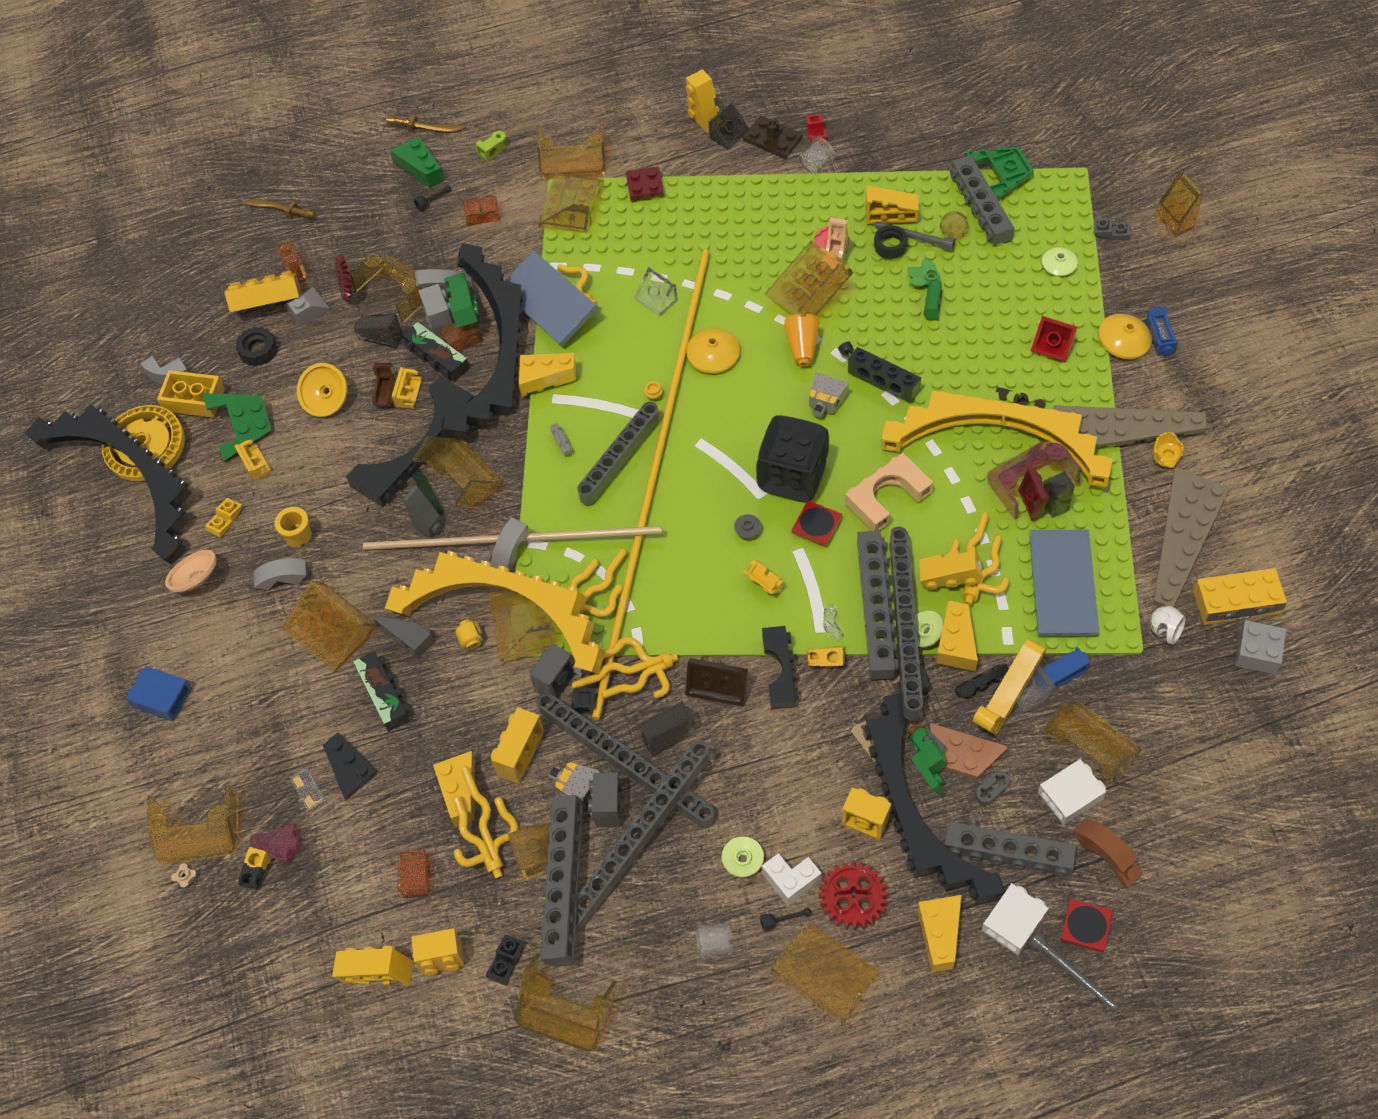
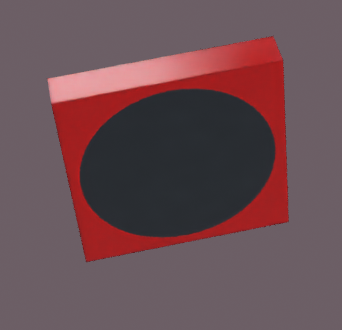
[792,500,842,547]
[1060,899,1113,953]

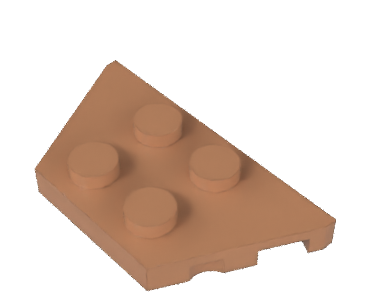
[930,723,1007,780]

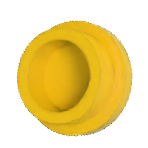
[644,382,663,399]

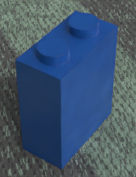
[126,666,192,721]

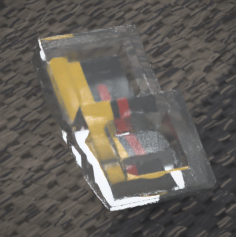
[289,767,326,811]

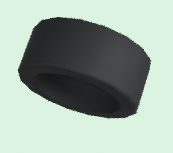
[874,225,908,259]

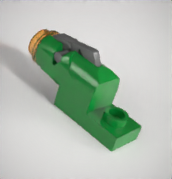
[907,723,947,795]

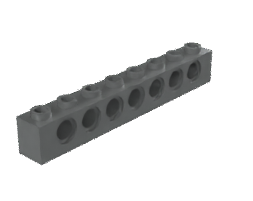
[857,531,898,680]
[540,795,584,966]

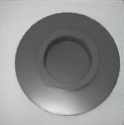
[734,514,761,539]

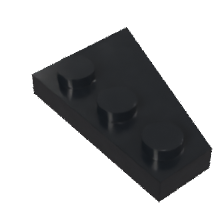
[323,732,377,800]

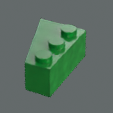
[390,137,444,188]
[444,272,480,328]

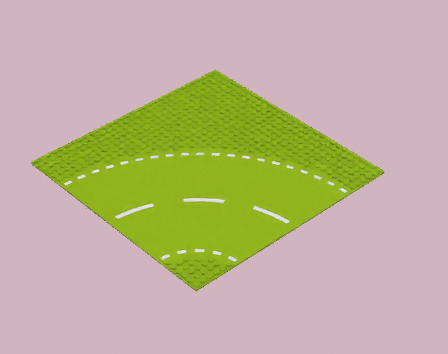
[509,168,1143,657]

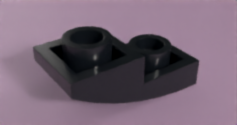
[486,935,524,986]

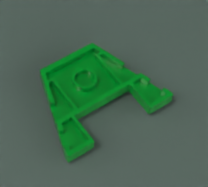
[965,147,1034,200]
[202,393,272,462]

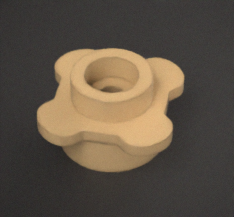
[171,863,197,888]

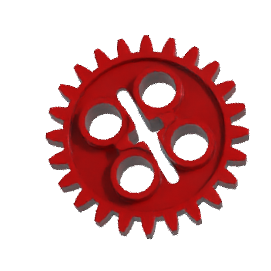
[819,861,888,931]

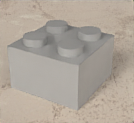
[418,284,455,337]
[1235,620,1286,675]

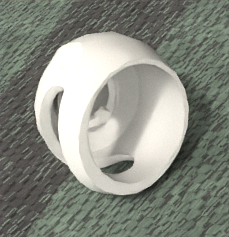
[1150,606,1186,645]

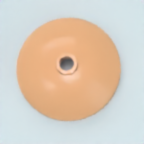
[165,550,217,592]

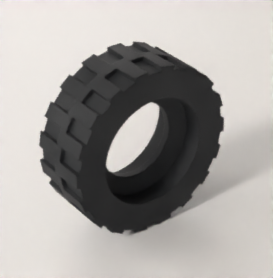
[236,327,277,366]

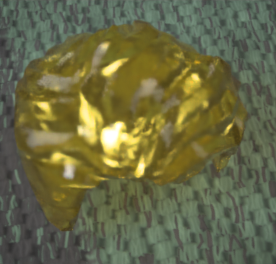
[940,211,969,241]

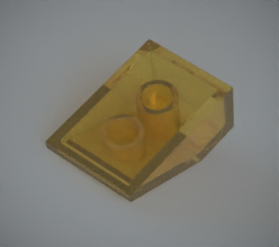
[1156,171,1203,237]
[508,820,583,879]

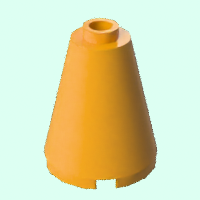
[784,314,820,366]

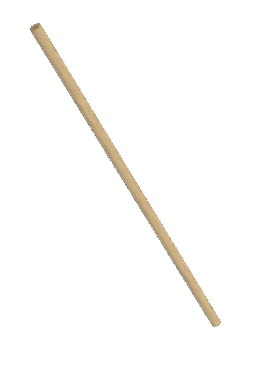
[363,526,662,550]

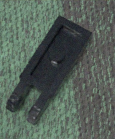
[954,664,1009,697]

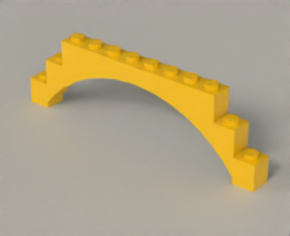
[881,391,1113,488]
[385,551,606,674]

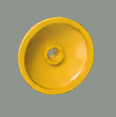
[1098,314,1152,359]
[686,328,740,374]
[297,363,348,417]

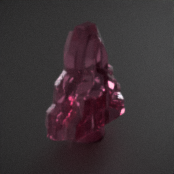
[249,824,301,864]

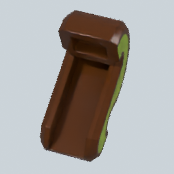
[372,363,396,407]

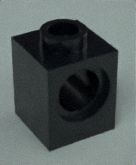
[571,688,595,713]

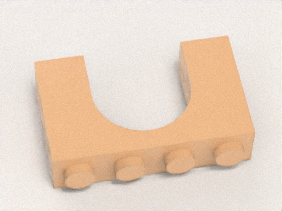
[845,453,934,531]

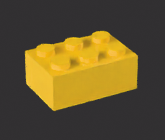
[157,370,225,418]
[491,707,544,784]

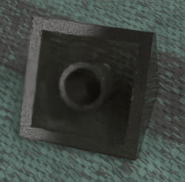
[708,102,749,149]

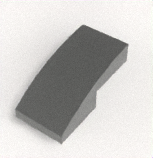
[1094,218,1130,240]

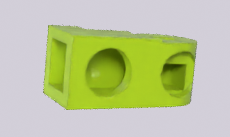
[475,131,507,162]

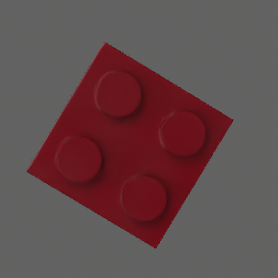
[626,166,664,201]
[1018,467,1049,521]

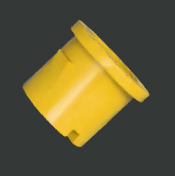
[274,507,312,548]

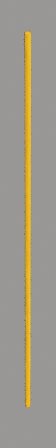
[592,249,710,721]

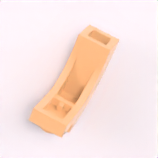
[819,217,848,284]

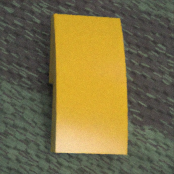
[205,498,242,538]

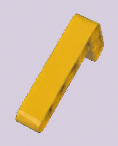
[972,638,1047,735]

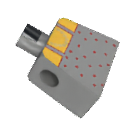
[809,372,849,417]
[549,762,600,809]

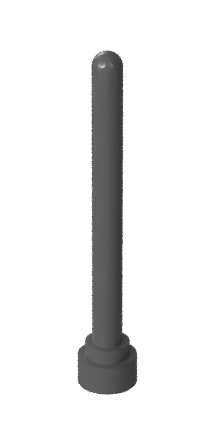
[874,221,956,252]
[1028,931,1119,1011]

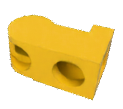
[807,646,845,666]

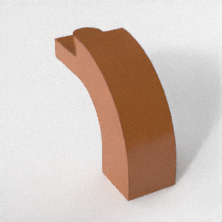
[1072,818,1143,888]

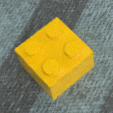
[842,787,891,840]
[411,928,465,976]

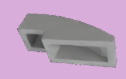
[415,269,473,295]

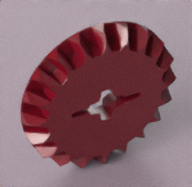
[335,255,352,301]

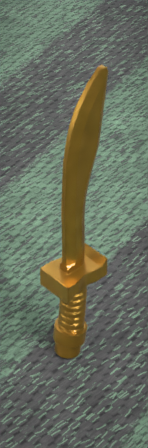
[387,115,465,132]
[242,199,316,218]

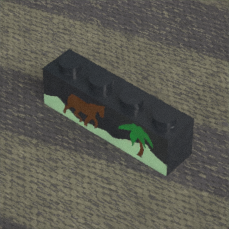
[403,322,469,382]
[353,651,410,732]

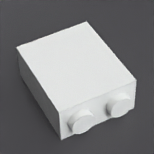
[1038,759,1107,825]
[982,883,1049,955]

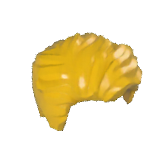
[1152,432,1184,468]

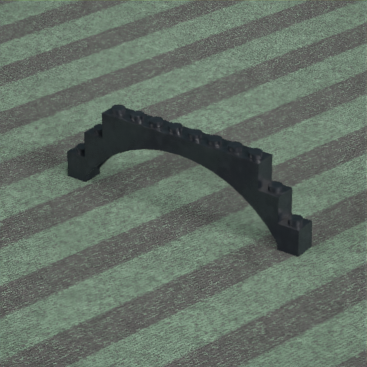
[440,243,524,440]
[25,405,192,565]
[863,668,1004,906]

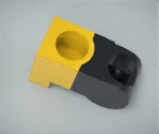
[238,847,273,890]

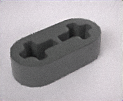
[975,771,1010,806]

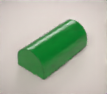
[923,281,943,320]

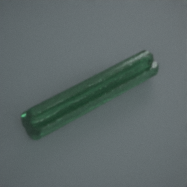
[412,470,443,514]

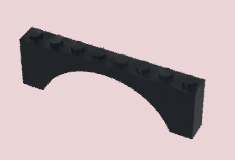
[346,376,474,507]

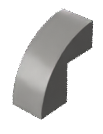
[140,356,189,384]
[491,517,528,571]
[253,558,306,590]

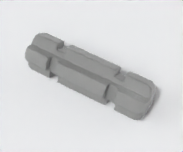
[550,423,572,455]

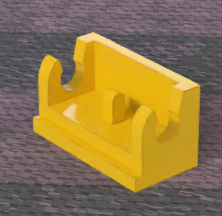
[392,367,422,409]
[234,440,272,481]

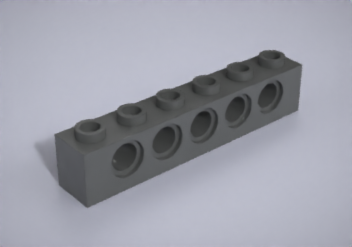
[950,155,1014,246]
[945,821,1076,877]

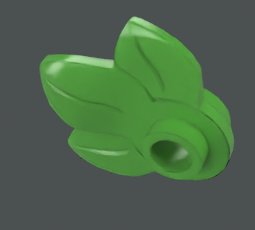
[908,258,940,286]

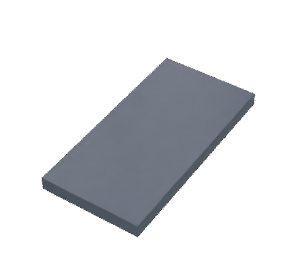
[505,251,599,347]
[1029,530,1099,637]

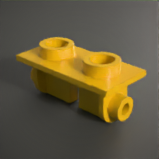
[743,559,784,594]

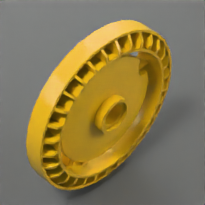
[102,405,185,481]

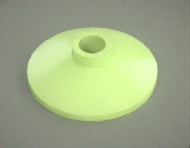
[1042,247,1078,276]
[908,611,944,648]
[722,837,764,877]

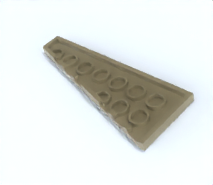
[1053,405,1206,455]
[1153,467,1229,607]

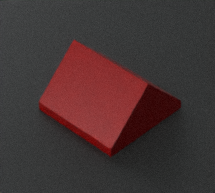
[1030,316,1077,362]

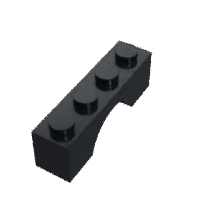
[762,626,799,710]

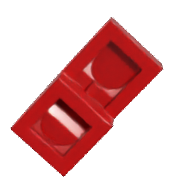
[805,114,827,144]

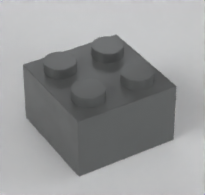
[529,643,575,698]
[588,772,622,827]

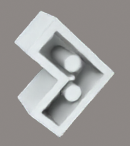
[762,853,822,906]

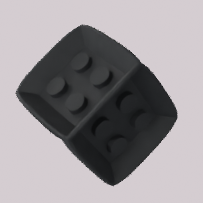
[756,415,829,502]

